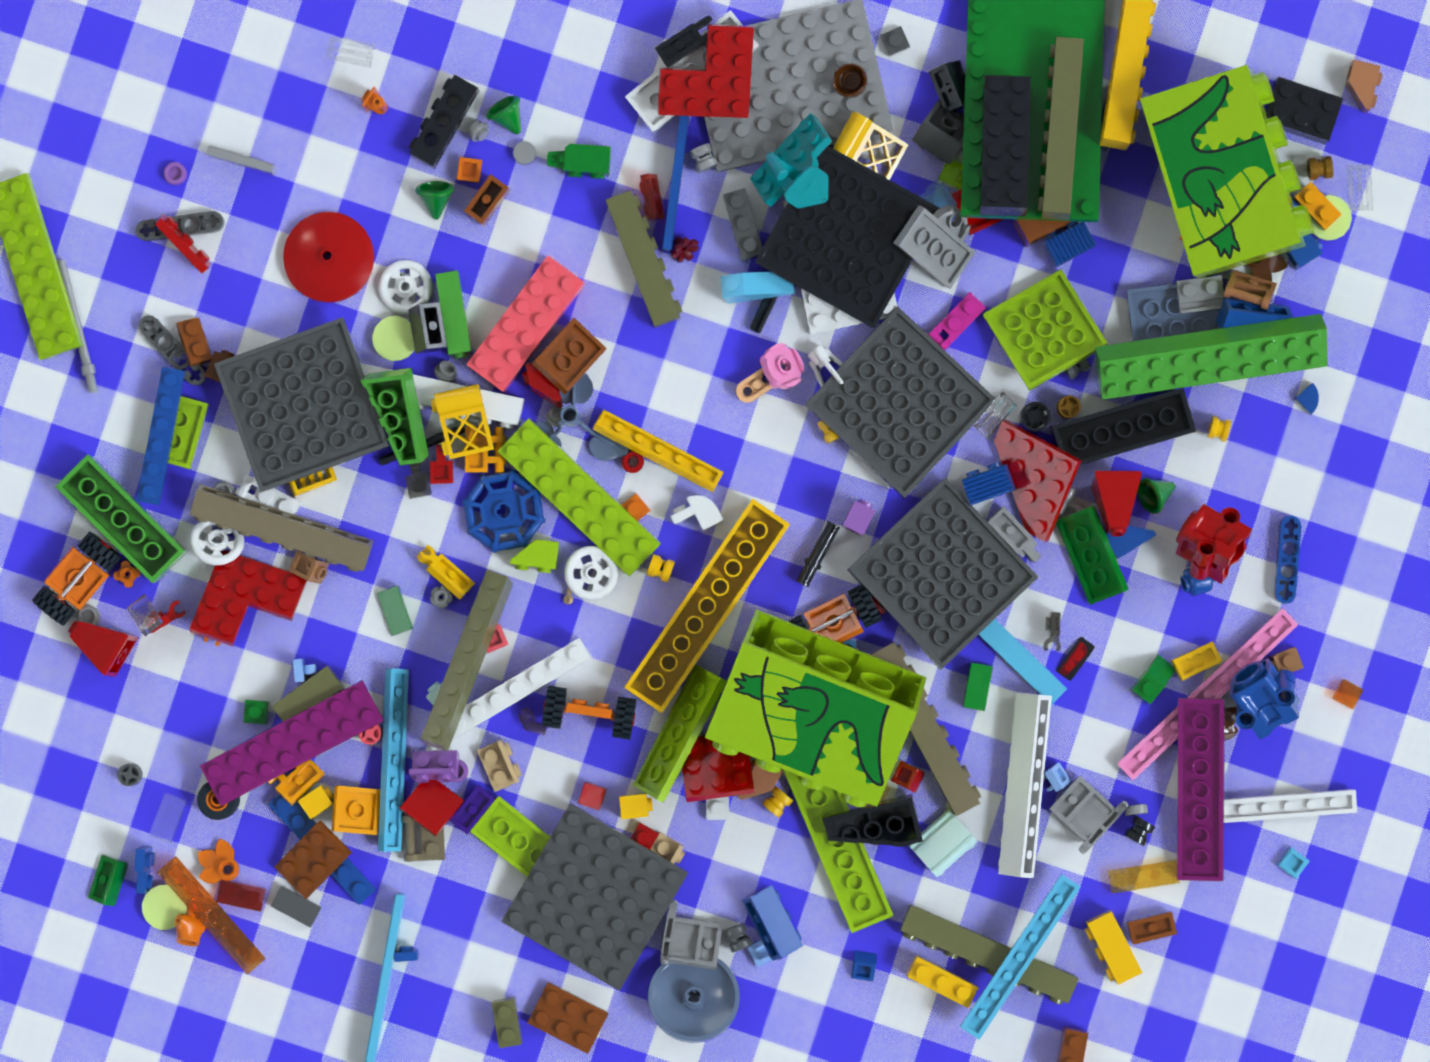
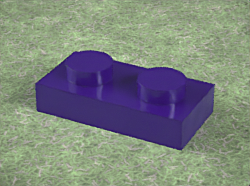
[450,785,496,835]

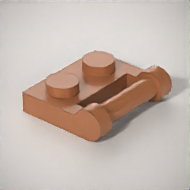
[1224,270,1277,310]

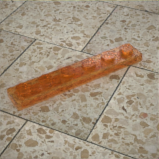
[157,856,266,975]

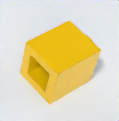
[298,785,334,820]
[619,793,653,820]

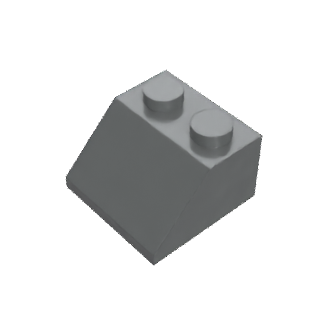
[912,100,964,165]

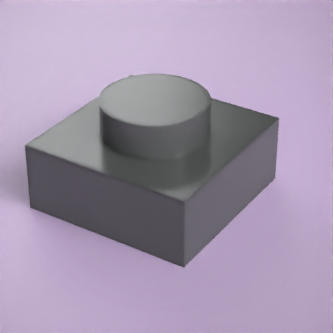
[880,26,910,57]

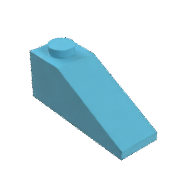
[720,272,795,304]

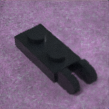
[655,16,712,68]

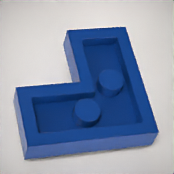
[134,846,155,894]

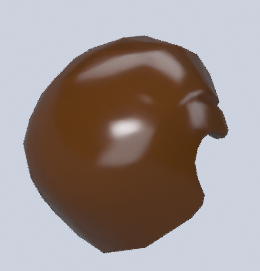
[832,63,867,98]

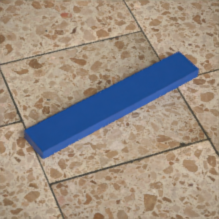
[662,116,689,252]

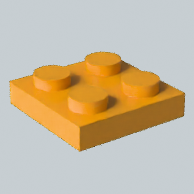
[331,786,380,835]

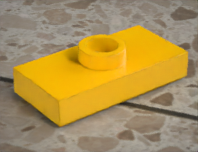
[1171,641,1222,681]

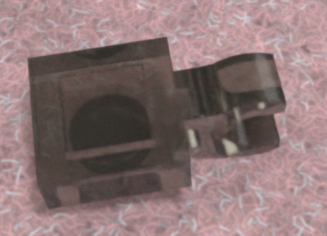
[405,463,432,499]
[1043,612,1061,651]

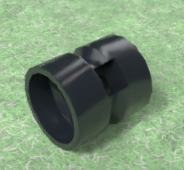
[1019,401,1051,433]

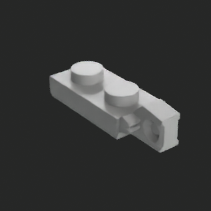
[987,506,1041,563]

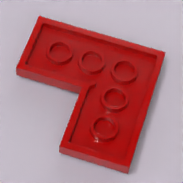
[657,24,754,118]
[189,550,307,647]

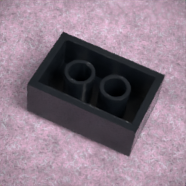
[1265,77,1343,144]

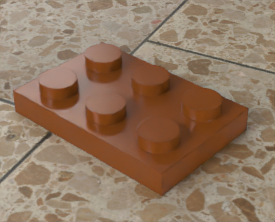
[531,318,607,395]
[275,820,352,899]
[527,982,609,1054]

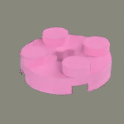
[760,343,804,389]

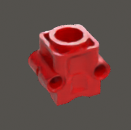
[1176,504,1252,584]

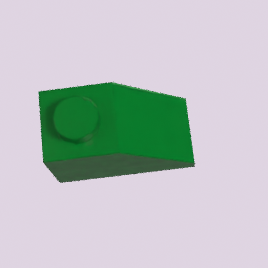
[1130,654,1175,704]

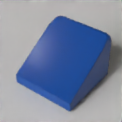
[851,951,877,982]

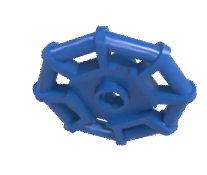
[462,469,546,553]

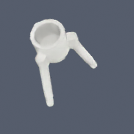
[808,345,843,387]

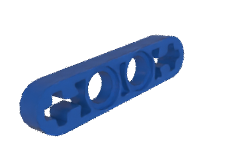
[1274,516,1302,604]

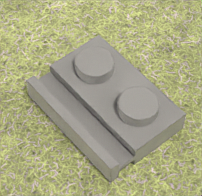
[1176,275,1225,314]

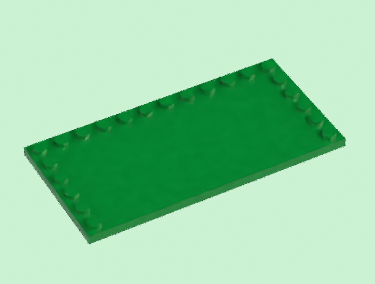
[960,0,1105,222]

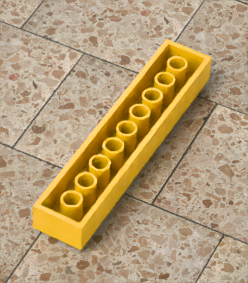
[624,499,790,713]

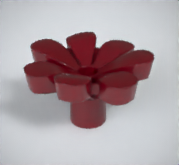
[671,237,699,263]

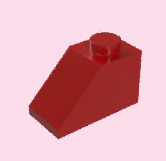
[523,363,563,408]

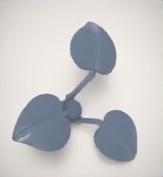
[535,373,628,461]

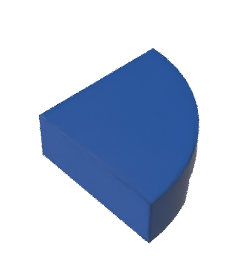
[1295,383,1319,415]

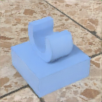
[293,659,317,682]
[1043,762,1071,792]
[748,940,772,968]

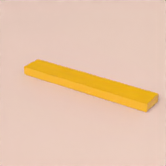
[592,409,724,492]

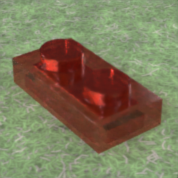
[639,173,665,221]
[216,880,266,912]

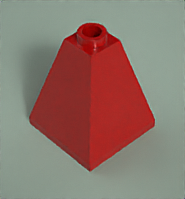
[1091,471,1141,537]
[68,621,139,677]

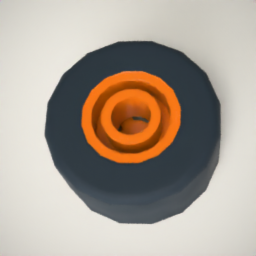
[197,782,240,820]

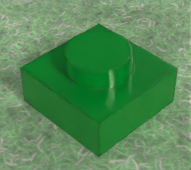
[243,700,269,724]

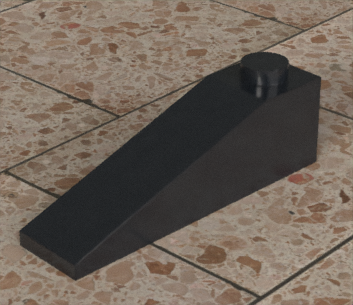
[823,794,923,847]

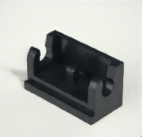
[929,60,965,114]

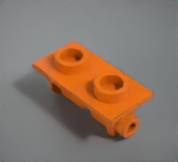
[361,86,388,115]

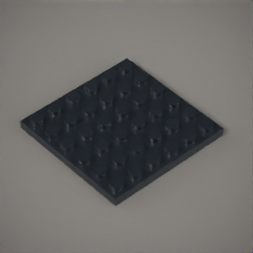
[755,146,940,328]

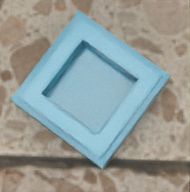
[1277,847,1310,879]

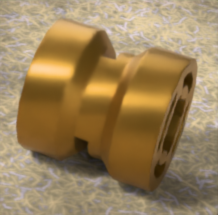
[1306,156,1333,181]
[1056,395,1081,419]

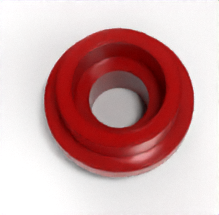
[621,450,644,473]

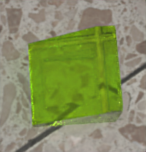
[938,161,962,190]

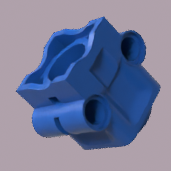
[1230,658,1299,740]

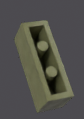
[272,666,345,721]

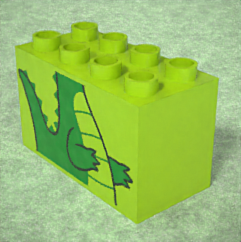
[1140,65,1314,278]
[705,609,927,807]

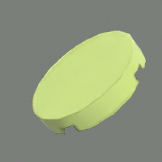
[1310,195,1352,241]
[372,316,415,361]
[142,884,187,930]

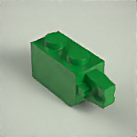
[547,144,611,180]

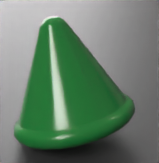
[486,95,521,135]
[415,181,454,220]
[1137,478,1176,514]

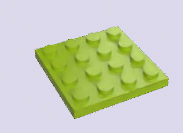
[983,269,1108,391]

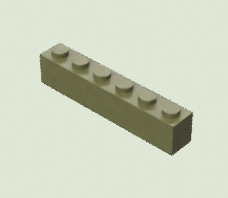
[606,190,683,328]

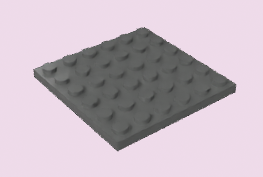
[805,306,997,499]
[214,317,390,493]
[847,477,1038,670]
[501,803,689,991]

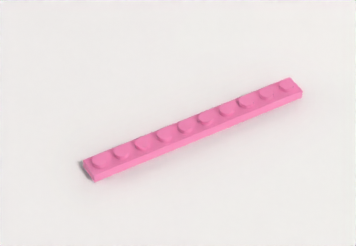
[1116,608,1298,780]

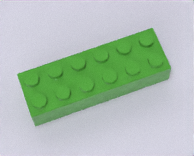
[55,454,188,583]

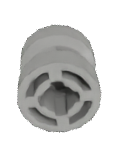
[689,143,718,173]

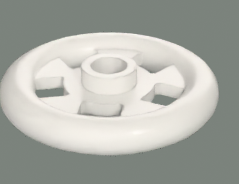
[379,260,433,314]
[189,521,244,565]
[564,546,618,600]

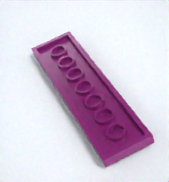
[200,680,384,806]
[1177,698,1225,881]

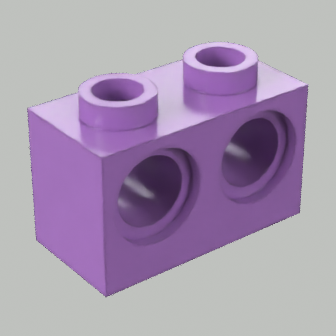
[842,499,875,536]

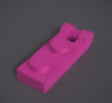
[928,292,986,350]

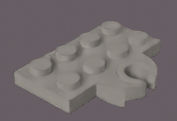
[894,205,975,289]

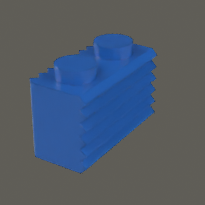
[1042,222,1096,268]
[962,462,1016,505]

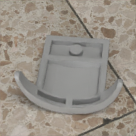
[1049,775,1128,854]
[660,900,723,970]

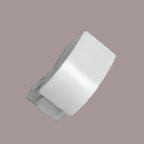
[670,495,723,531]

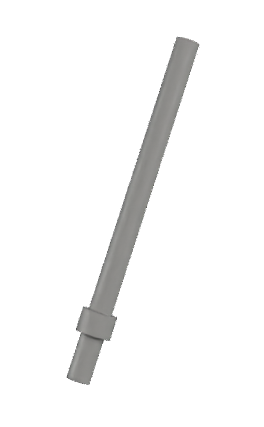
[57,260,98,393]

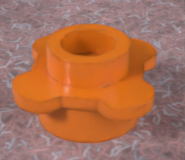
[113,561,141,588]

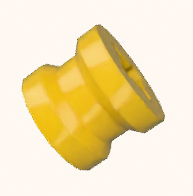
[1207,416,1231,442]

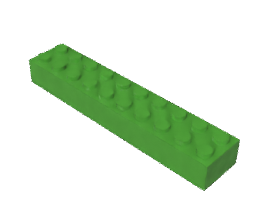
[1095,314,1328,400]

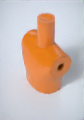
[174,902,206,946]

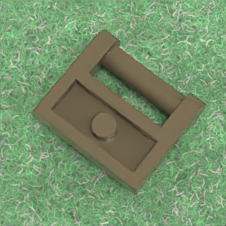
[402,815,446,862]

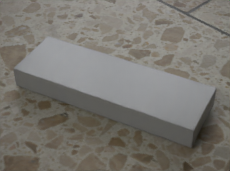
[206,146,276,175]

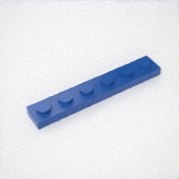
[136,367,186,505]
[268,794,377,905]

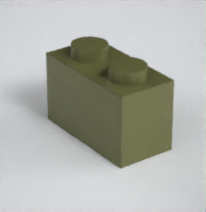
[492,997,523,1048]

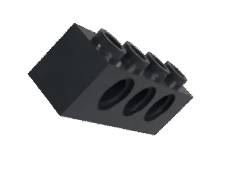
[409,74,479,169]

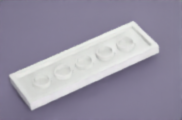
[625,10,760,132]

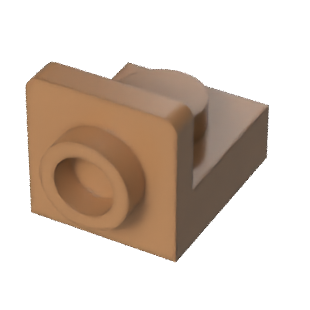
[288,550,329,584]
[1269,647,1304,672]

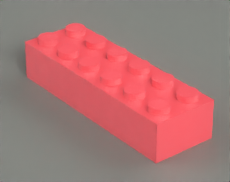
[466,255,585,393]

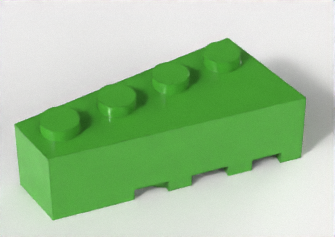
[361,368,429,465]

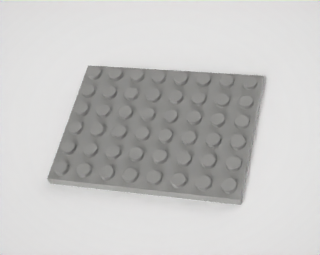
[704,0,893,173]

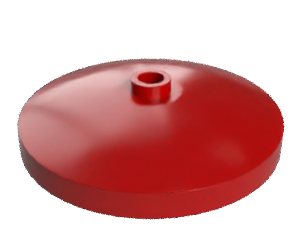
[283,212,375,303]

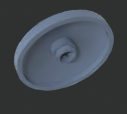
[648,958,740,1043]

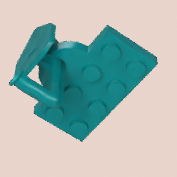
[750,113,832,208]

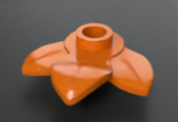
[198,839,239,884]

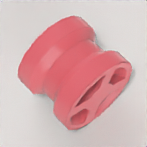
[359,724,383,745]

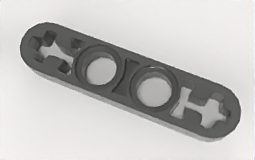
[136,211,225,242]
[139,315,207,386]

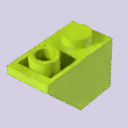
[510,539,560,573]

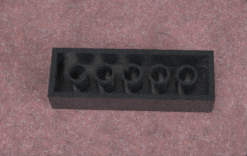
[980,75,1031,216]
[1050,388,1196,465]

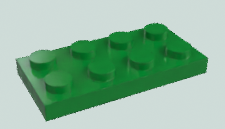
[1056,505,1129,605]

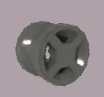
[117,763,143,786]

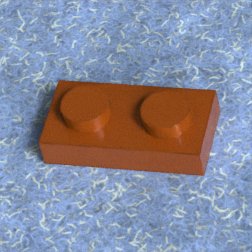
[176,317,212,367]
[1127,911,1177,945]

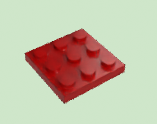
[682,736,755,802]

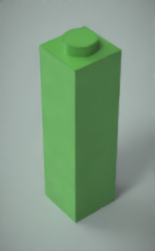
[435,270,472,359]

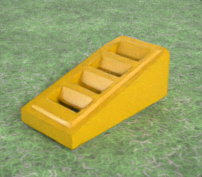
[287,467,337,498]

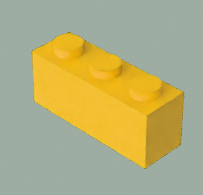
[1084,910,1143,985]
[906,954,978,1008]

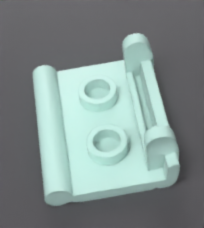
[909,809,978,877]

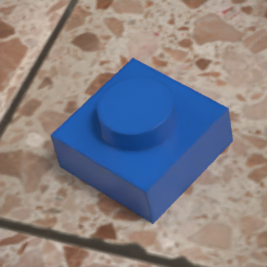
[394,946,419,962]

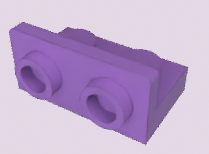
[409,750,459,783]

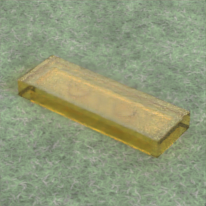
[1108,860,1180,893]

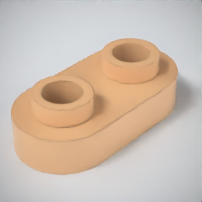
[736,368,772,403]

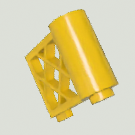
[833,111,908,180]
[430,384,494,459]

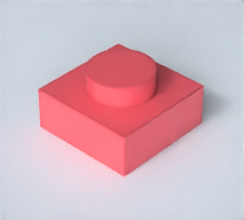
[487,624,509,654]

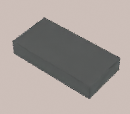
[271,886,322,928]

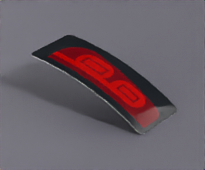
[1056,637,1095,681]

